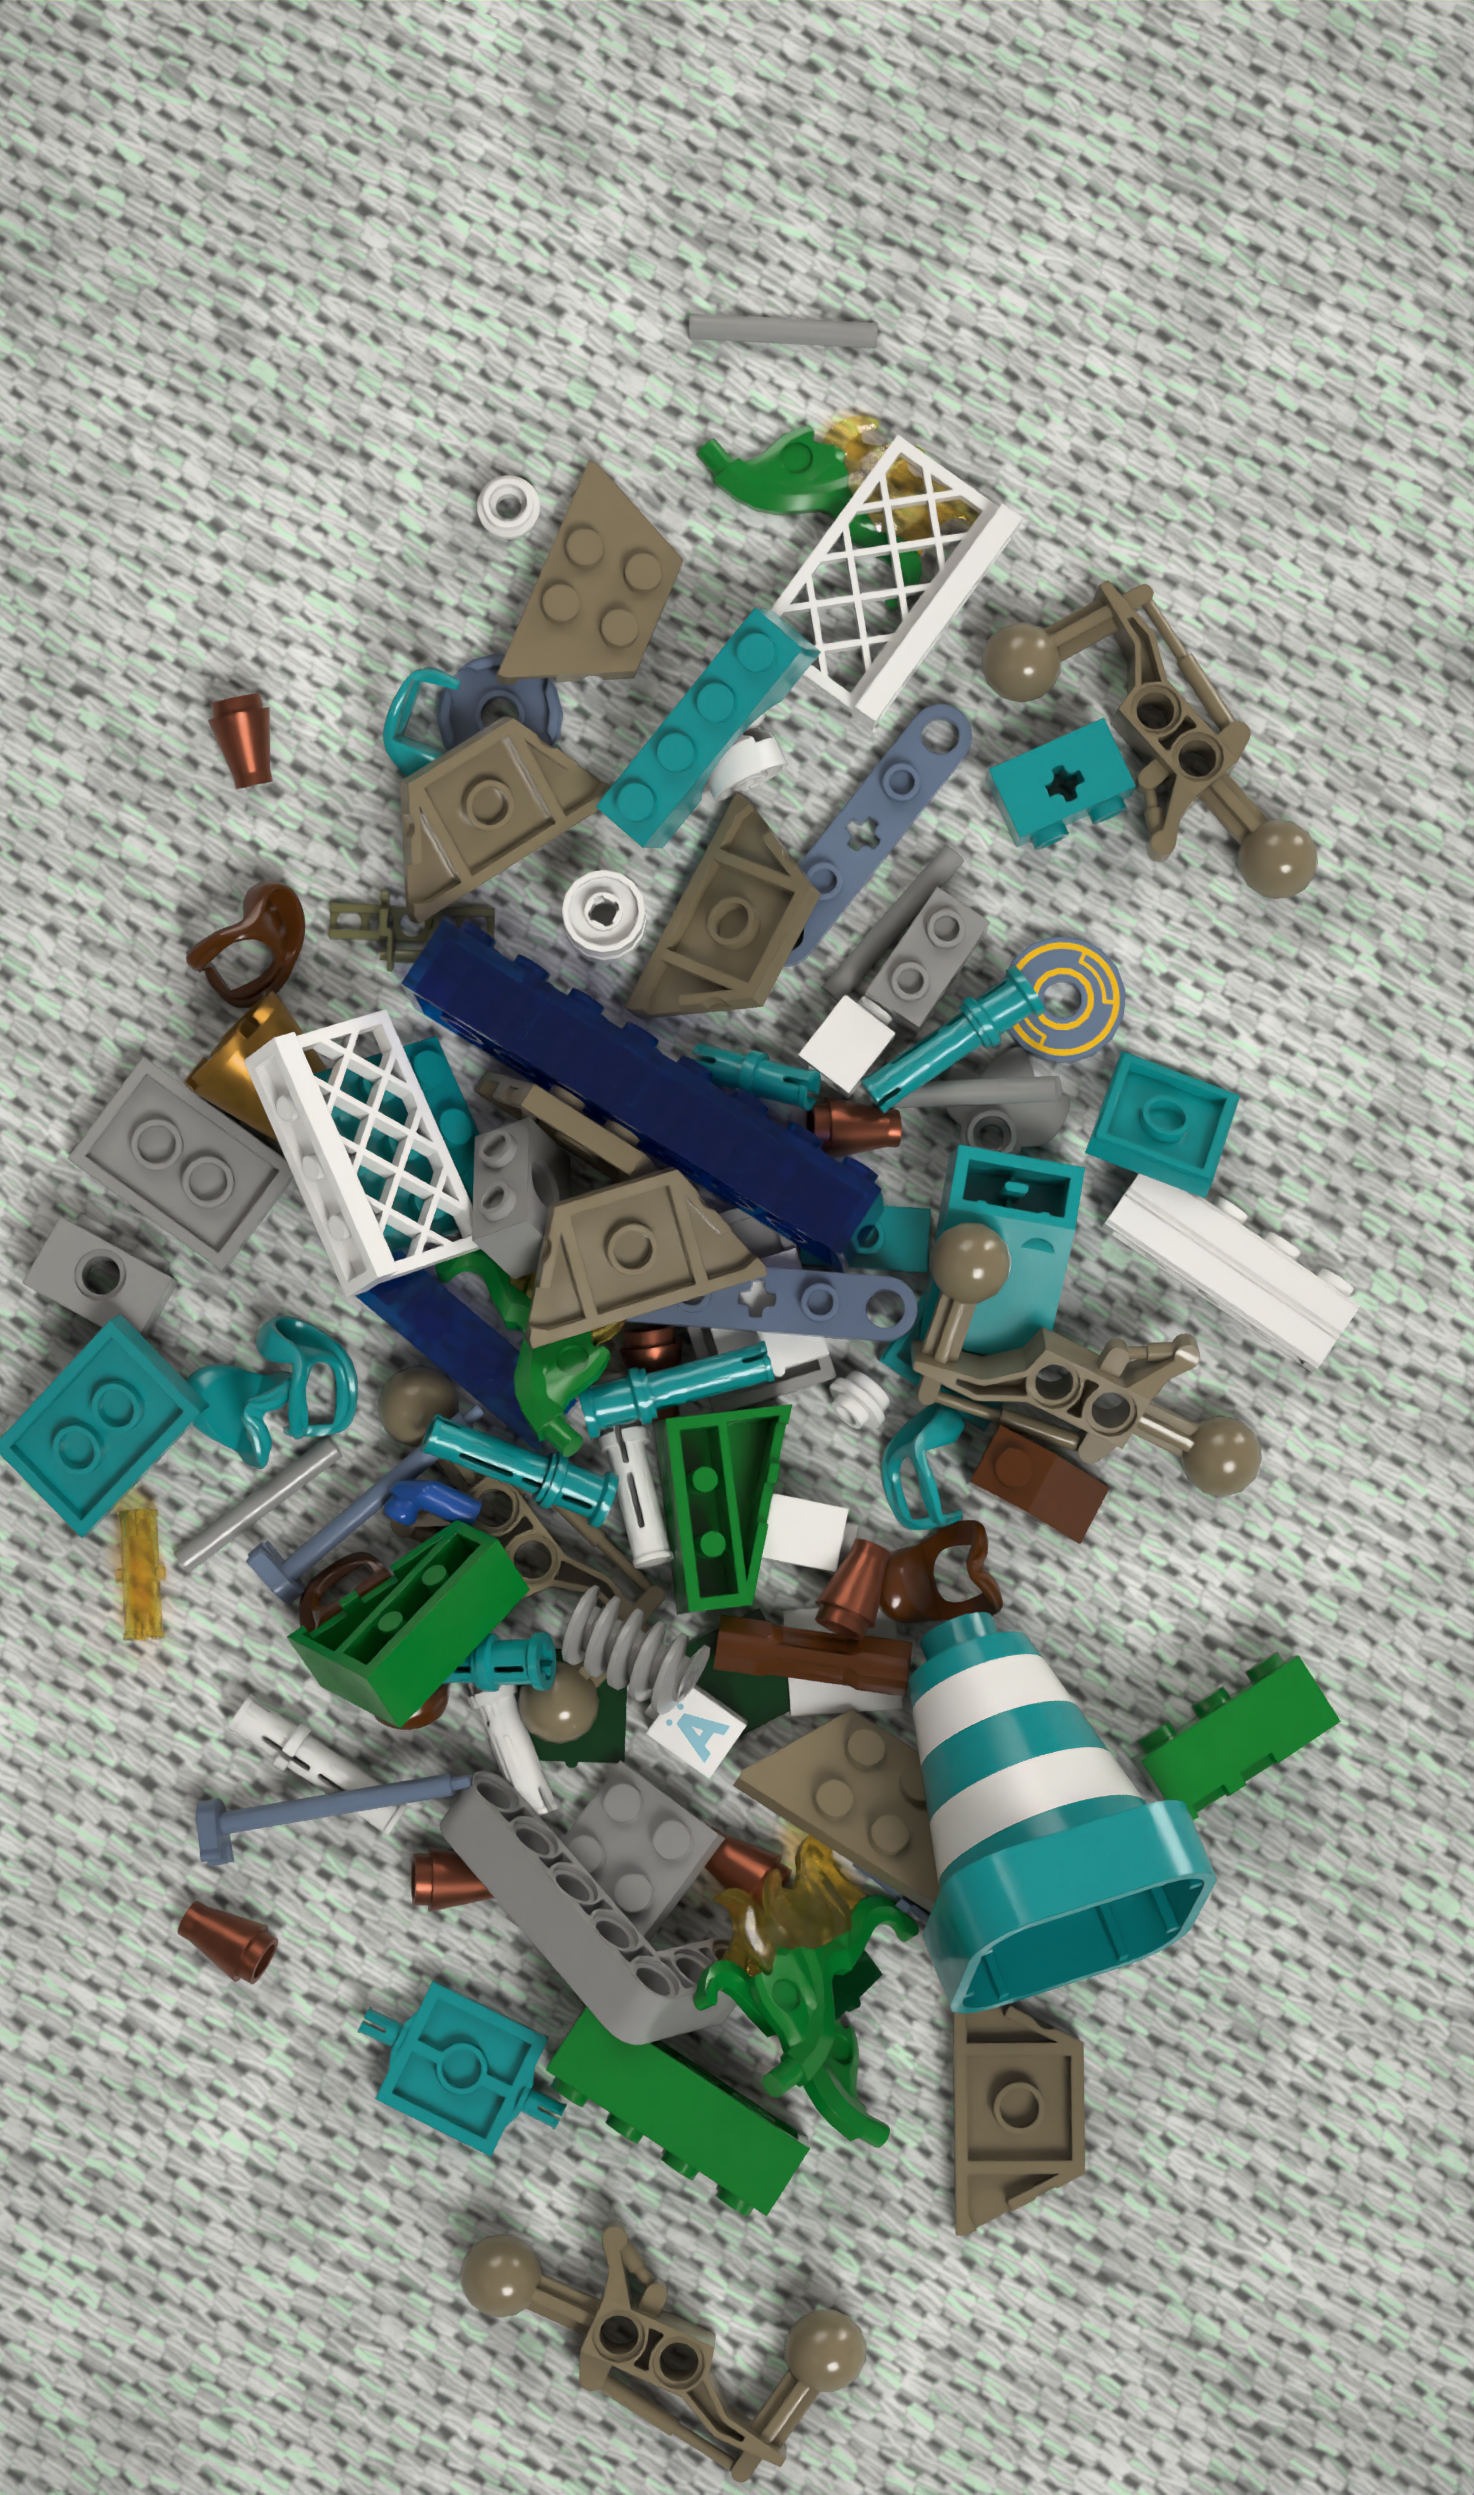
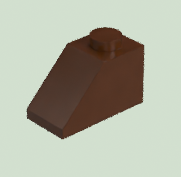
[967,1425,1110,1544]

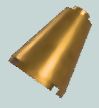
[183,991,327,1143]

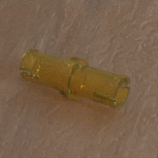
[115,1509,167,1641]

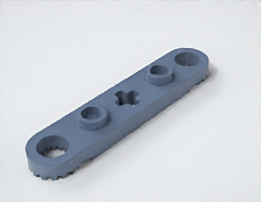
[784,704,972,967]
[623,1267,918,1342]

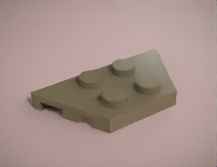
[496,460,683,685]
[400,716,611,924]
[624,793,821,1019]
[474,1070,661,1183]
[525,1166,768,1349]
[733,1709,939,1913]
[952,2004,1085,2236]

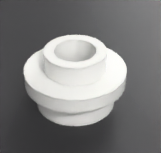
[477,475,540,539]
[829,1370,890,1429]

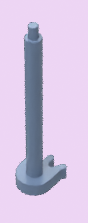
[246,1403,485,1604]
[196,1773,472,1867]

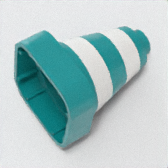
[908,1612,1217,2014]

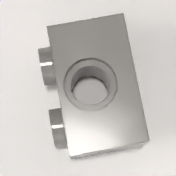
[865,886,990,1036]
[472,1117,570,1279]
[22,1214,178,1340]

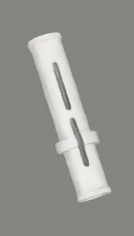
[591,1373,674,1569]
[467,1632,558,1816]
[228,1694,410,1837]

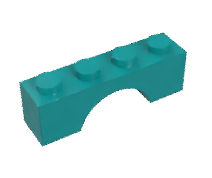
[595,607,821,848]

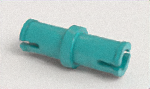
[688,1042,821,1111]

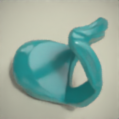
[383,666,461,777]
[256,1316,358,1440]
[186,1364,292,1469]
[881,1402,965,1530]

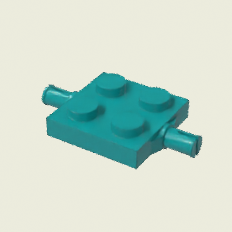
[357,1980,567,2157]

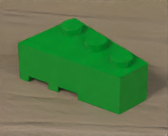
[654,1404,792,1615]
[287,1520,530,1728]
[1131,1652,1341,1821]

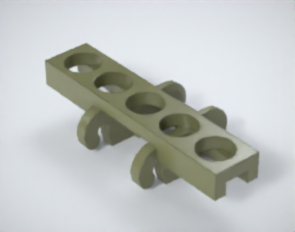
[329,889,495,973]

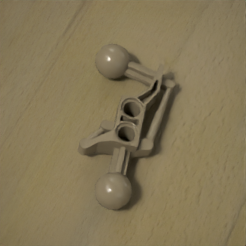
[981,580,1318,899]
[910,1223,1262,1497]
[378,1366,665,1744]
[459,2220,866,2482]

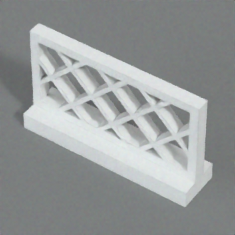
[770,435,1023,731]
[244,1009,481,1298]

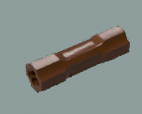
[713,1615,913,1697]

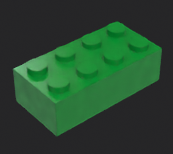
[545,2005,810,2217]

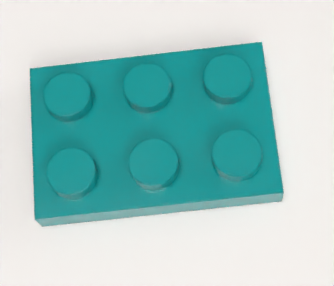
[0,1314,210,1538]

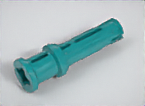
[861,965,1046,1114]
[578,1340,775,1439]
[421,1413,619,1528]
[442,1632,557,1692]

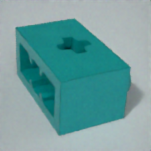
[985,718,1136,850]

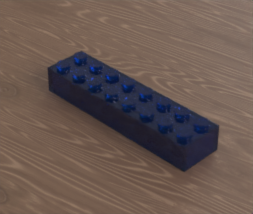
[401,919,884,1273]

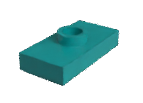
[800,1200,931,1274]

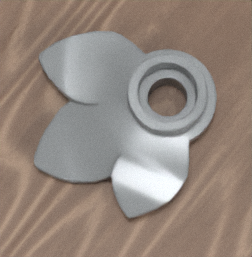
[945,1046,1070,1155]

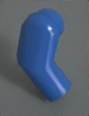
[384,1480,482,1526]

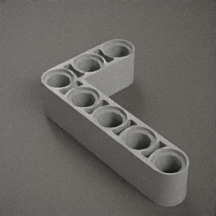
[439,1771,760,2045]

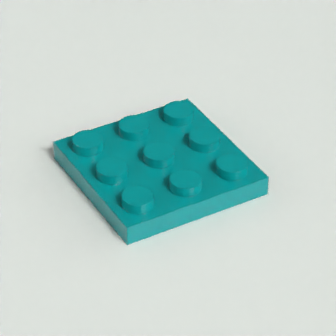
[313,1036,480,1254]

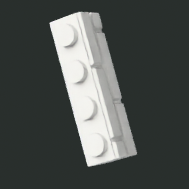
[1101,1173,1360,1372]

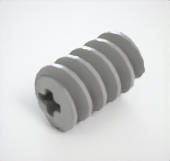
[562,1585,710,1715]

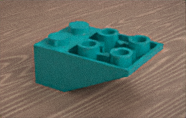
[919,1145,1085,1355]

